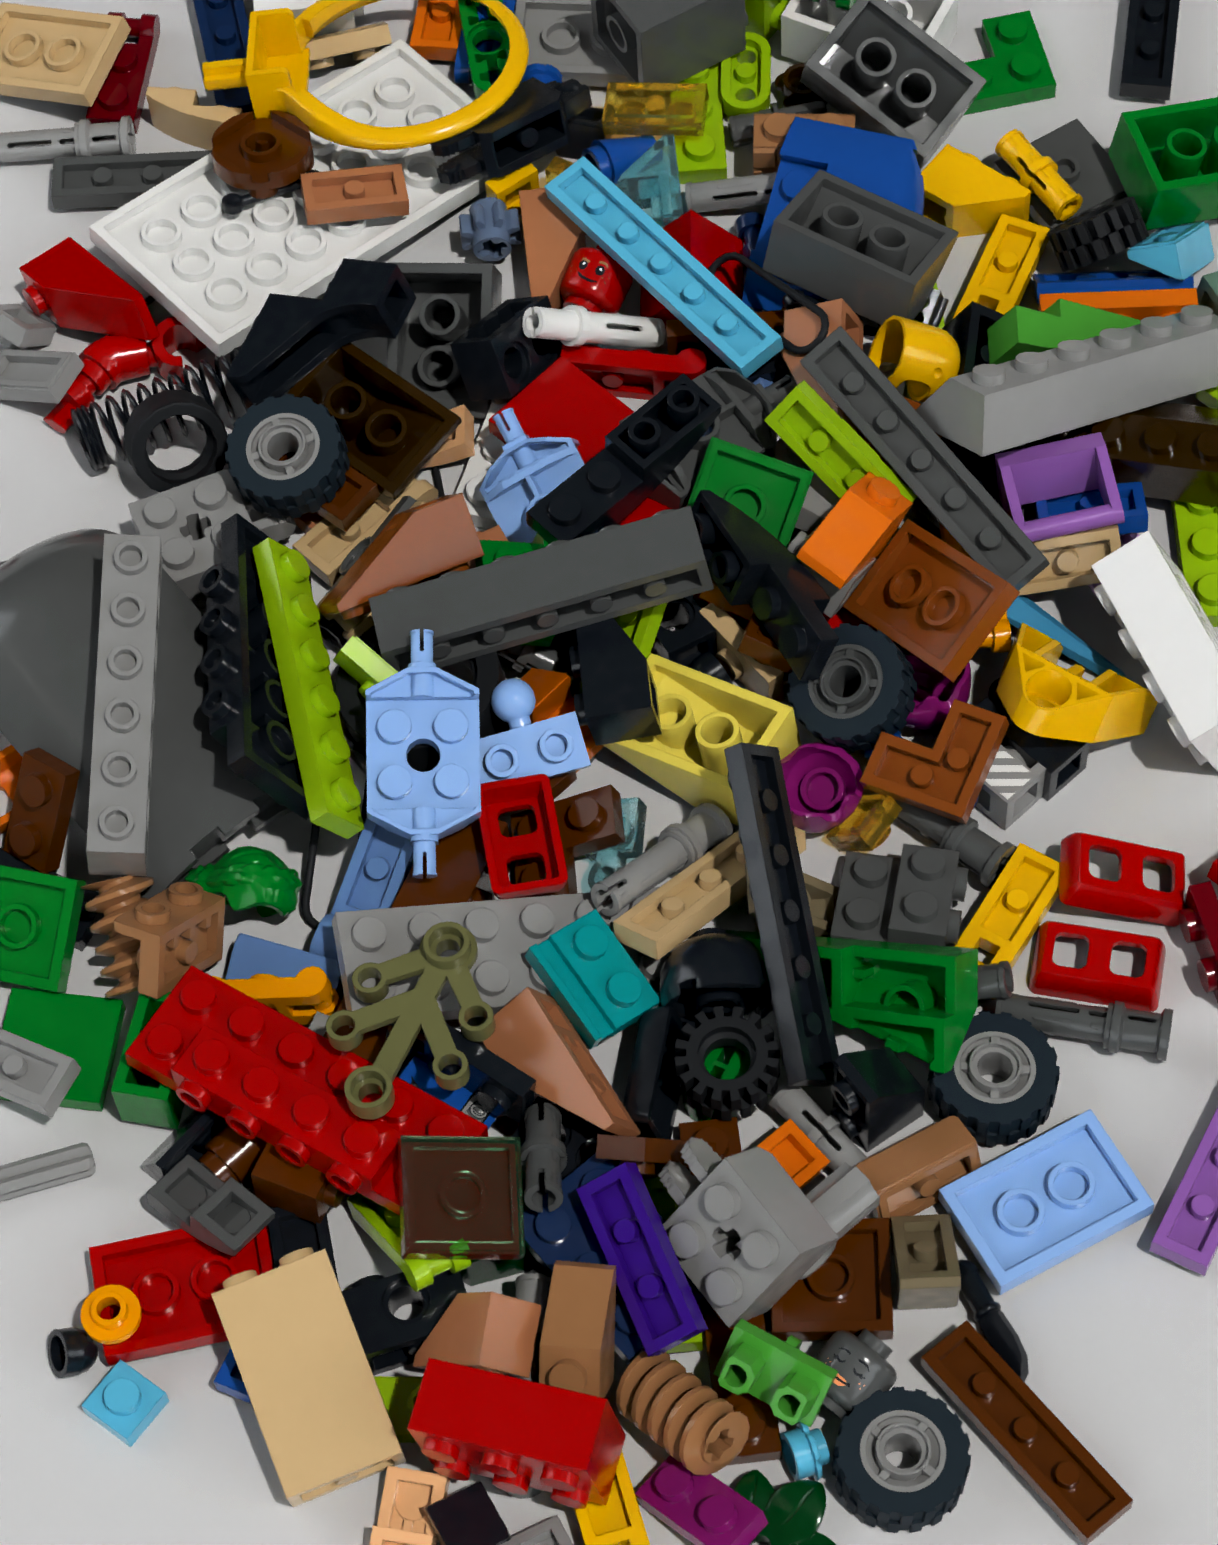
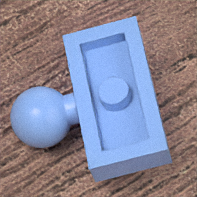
[480,678,591,784]

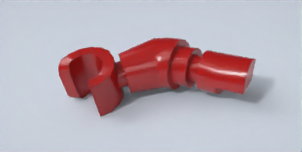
[43,316,207,434]

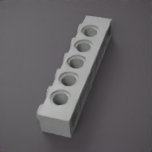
[86,533,162,876]

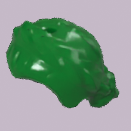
[184,846,303,917]

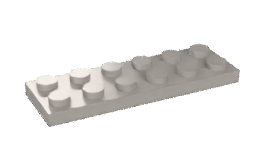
[332,887,680,1028]

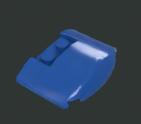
[742,117,925,312]

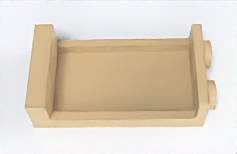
[211,1247,407,1507]

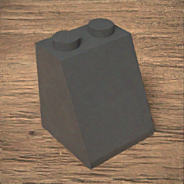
[591,0,749,100]

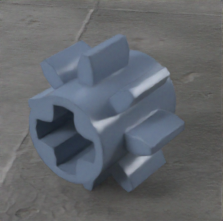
[459,197,522,261]

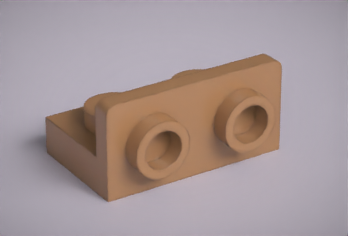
[114,882,225,999]

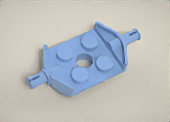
[479,408,598,543]
[365,629,481,879]

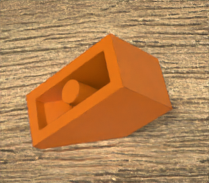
[796,471,913,589]

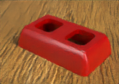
[479,774,568,899]
[1059,832,1185,927]
[1028,921,1166,1012]

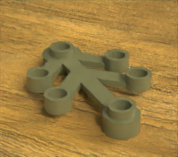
[326,921,496,1120]

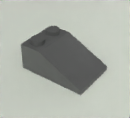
[387,262,502,420]

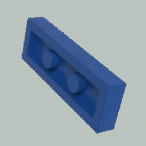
[1032,270,1194,304]

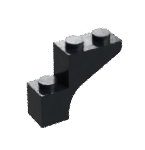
[226,258,417,409]

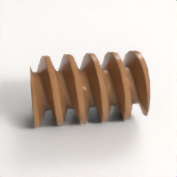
[81,875,154,998]
[616,1351,750,1476]

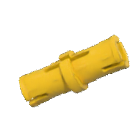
[995,129,1083,221]

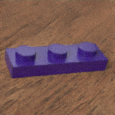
[576,1162,708,1356]

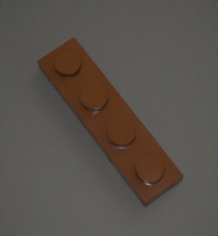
[920,1320,1133,1545]

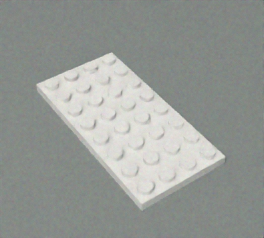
[89,39,491,357]

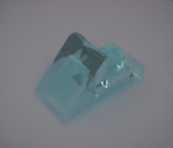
[618,134,683,228]

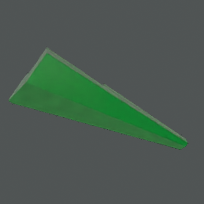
[725,930,978,1074]

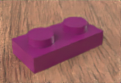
[635,1455,769,1545]

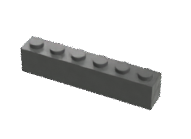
[368,506,714,672]

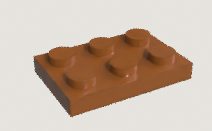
[843,519,1020,683]

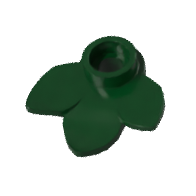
[734,1470,836,1545]

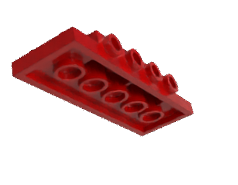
[125,965,488,1217]

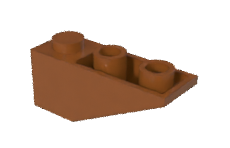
[319,493,485,620]

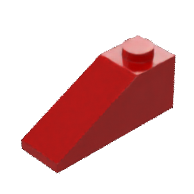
[19,237,160,341]

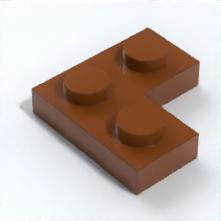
[859,699,1009,825]

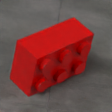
[407,1358,626,1509]

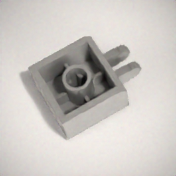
[128,468,297,611]
[658,1137,839,1328]

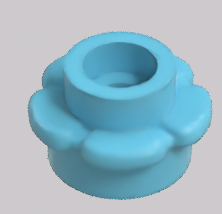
[780,1421,830,1481]

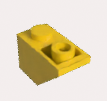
[921,144,1031,237]

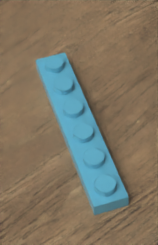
[544,156,784,378]

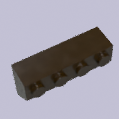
[1025,402,1218,507]

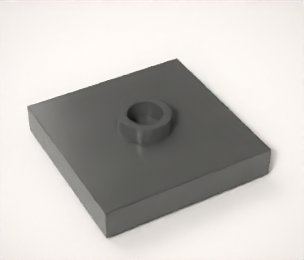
[993,119,1128,230]

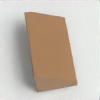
[856,1115,981,1228]

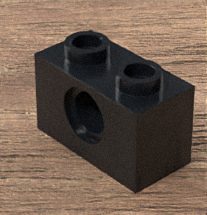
[342,1270,467,1375]

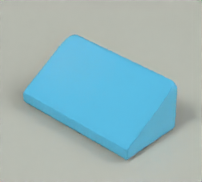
[1127,221,1214,280]

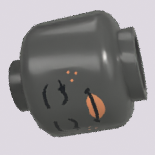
[815,1328,897,1420]

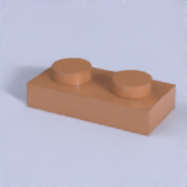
[300,164,409,225]

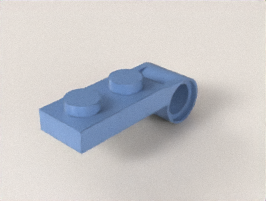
[309,818,413,960]

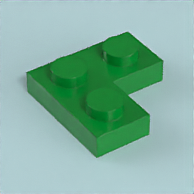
[964,10,1056,115]

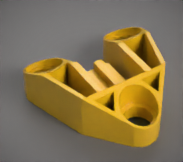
[996,622,1158,743]

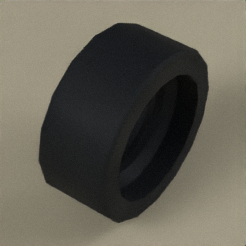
[123,390,228,492]

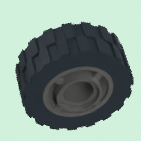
[787,623,917,753]

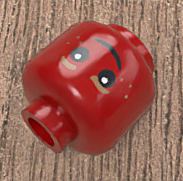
[560,244,633,314]

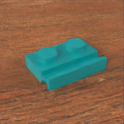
[524,909,661,1050]

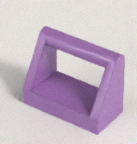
[995,432,1125,542]

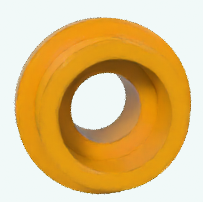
[80,1284,142,1344]

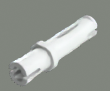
[522,305,666,349]

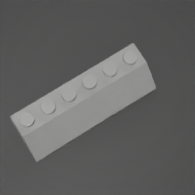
[916,305,1218,457]

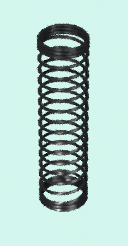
[70,348,292,471]

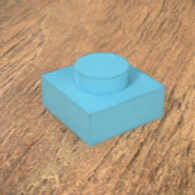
[81,1359,169,1448]

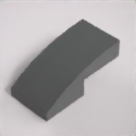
[147,1154,275,1257]

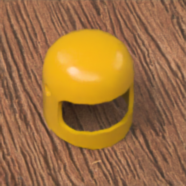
[868,315,960,402]

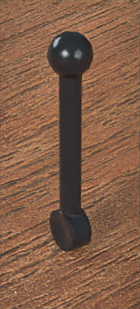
[222,170,320,215]

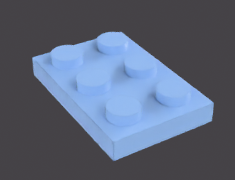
[938,1109,1154,1295]

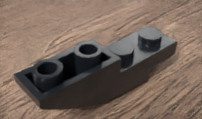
[526,373,722,544]
[691,490,839,681]

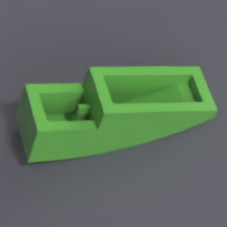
[987,298,1141,365]

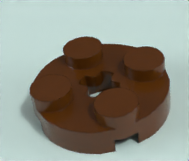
[211,110,314,199]

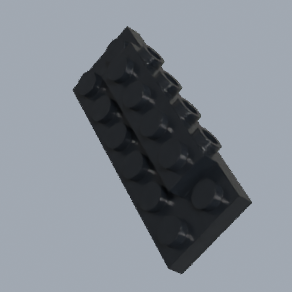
[199,513,312,820]

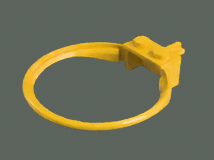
[202,0,529,150]

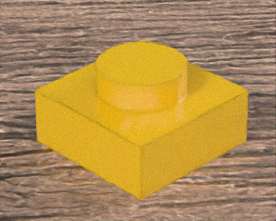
[485,163,540,215]

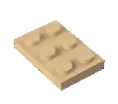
[0,2,131,107]

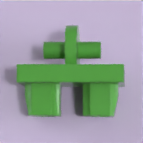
[714,1318,838,1427]

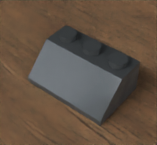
[800,0,987,170]
[762,169,959,326]

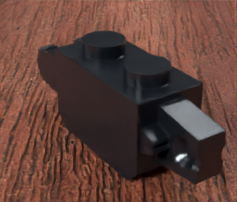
[431,77,592,185]

